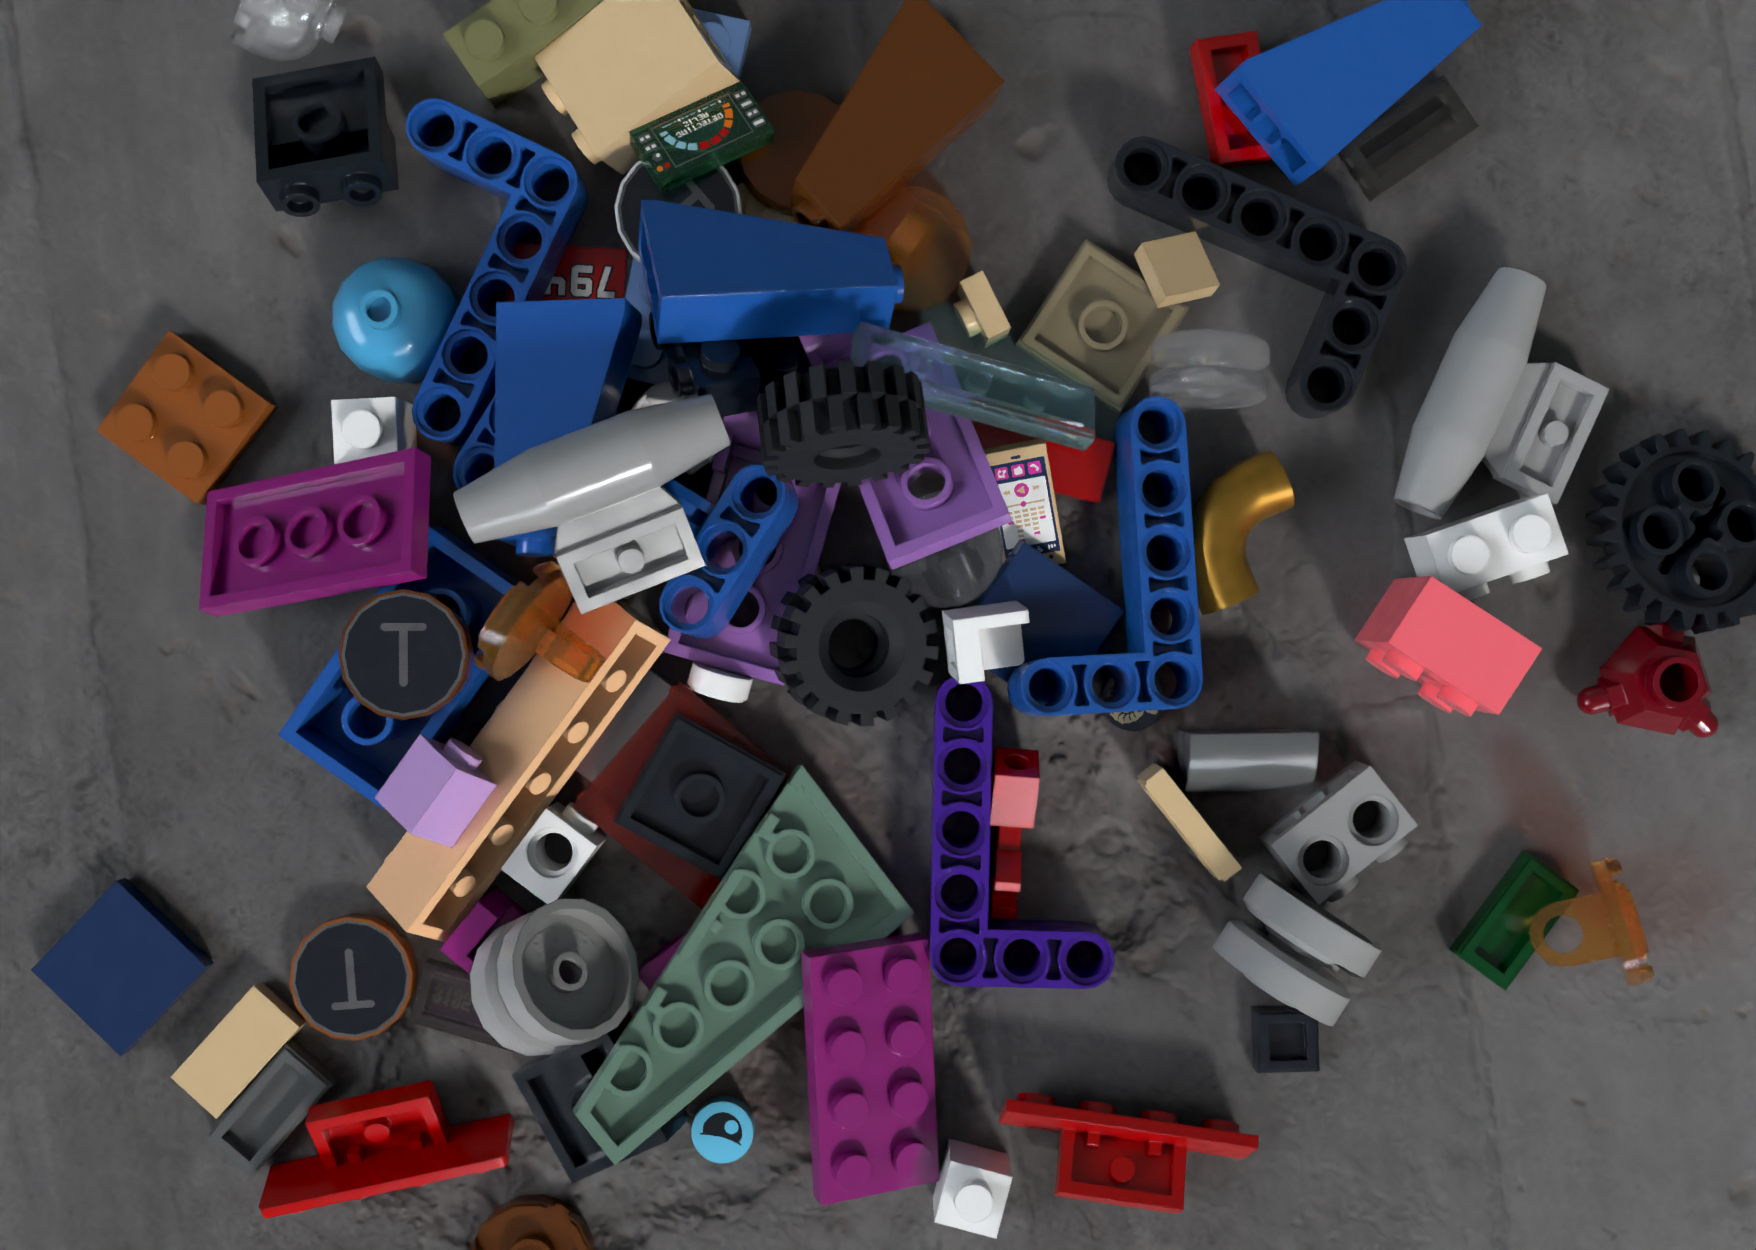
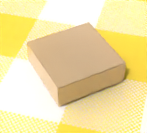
[1134,231,1220,308]

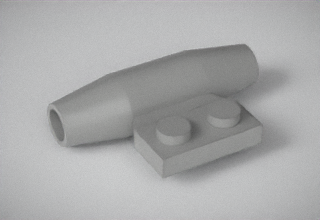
[1393,267,1610,520]
[453,394,731,614]

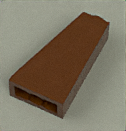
[789,0,1004,232]

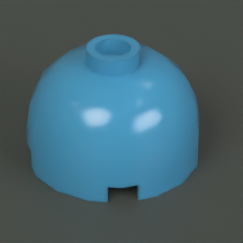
[332,257,460,384]

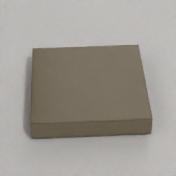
[1015,239,1190,414]

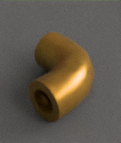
[1192,450,1295,615]

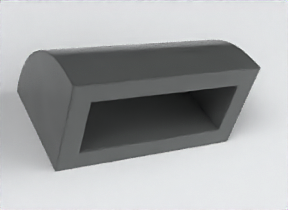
[1178,727,1319,792]

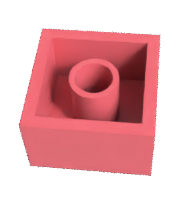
[1354,576,1543,717]

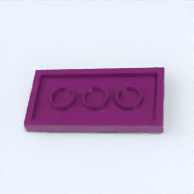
[199,447,431,617]
[801,933,939,1206]

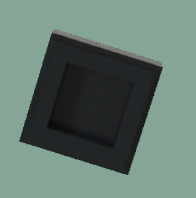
[1251,1005,1320,1073]

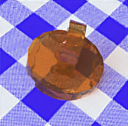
[853,186,971,313]
[474,561,606,683]
[1529,856,1655,987]

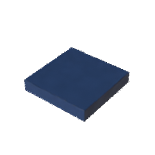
[975,540,1125,706]
[31,878,214,1056]

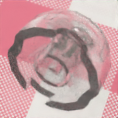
[229,0,348,61]

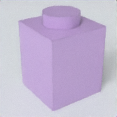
[375,734,497,848]

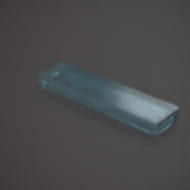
[851,321,1095,451]

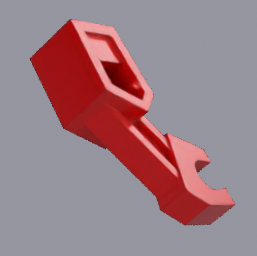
[990,747,1040,920]

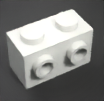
[1404,493,1569,600]

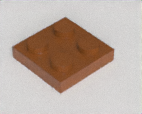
[96,330,278,505]

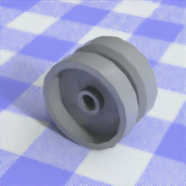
[1212,871,1382,1027]
[470,899,639,1056]

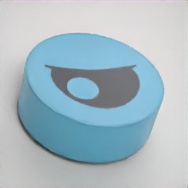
[691,1096,755,1164]

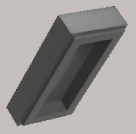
[205,1039,339,1178]

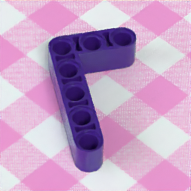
[929,675,1115,989]

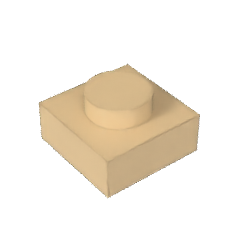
[953,270,1011,348]

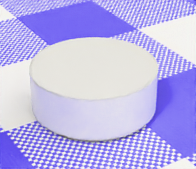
[687,661,753,703]

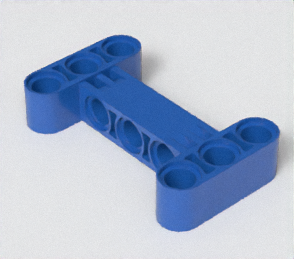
[453,396,798,638]

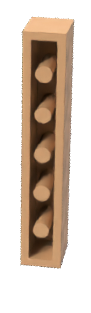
[366,599,671,942]

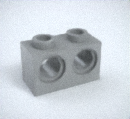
[1258,761,1418,905]

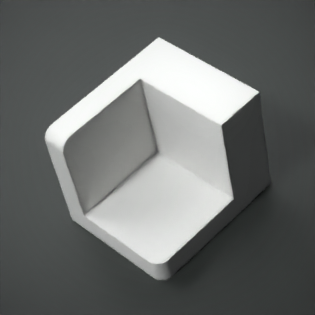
[942,601,1030,684]

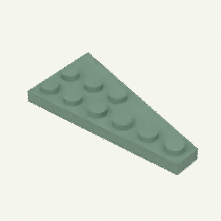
[573,765,914,1165]

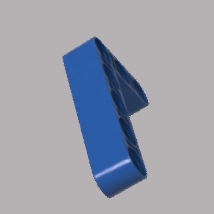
[406,98,589,446]
[1007,396,1203,717]

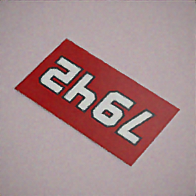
[507,243,627,302]

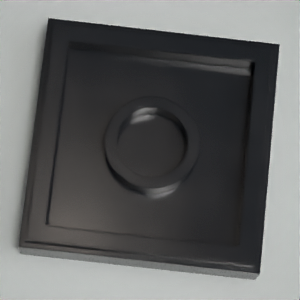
[613,709,787,880]

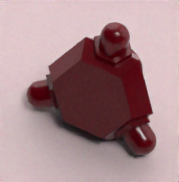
[1576,621,1719,738]

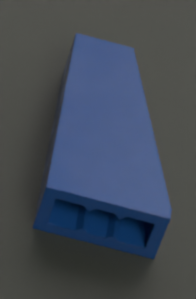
[1214,0,1482,187]
[638,200,904,344]
[494,298,642,557]

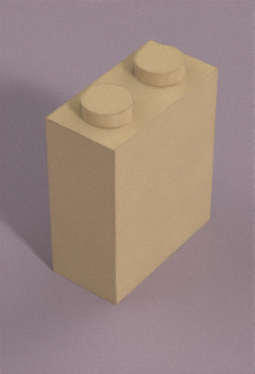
[534,0,741,175]

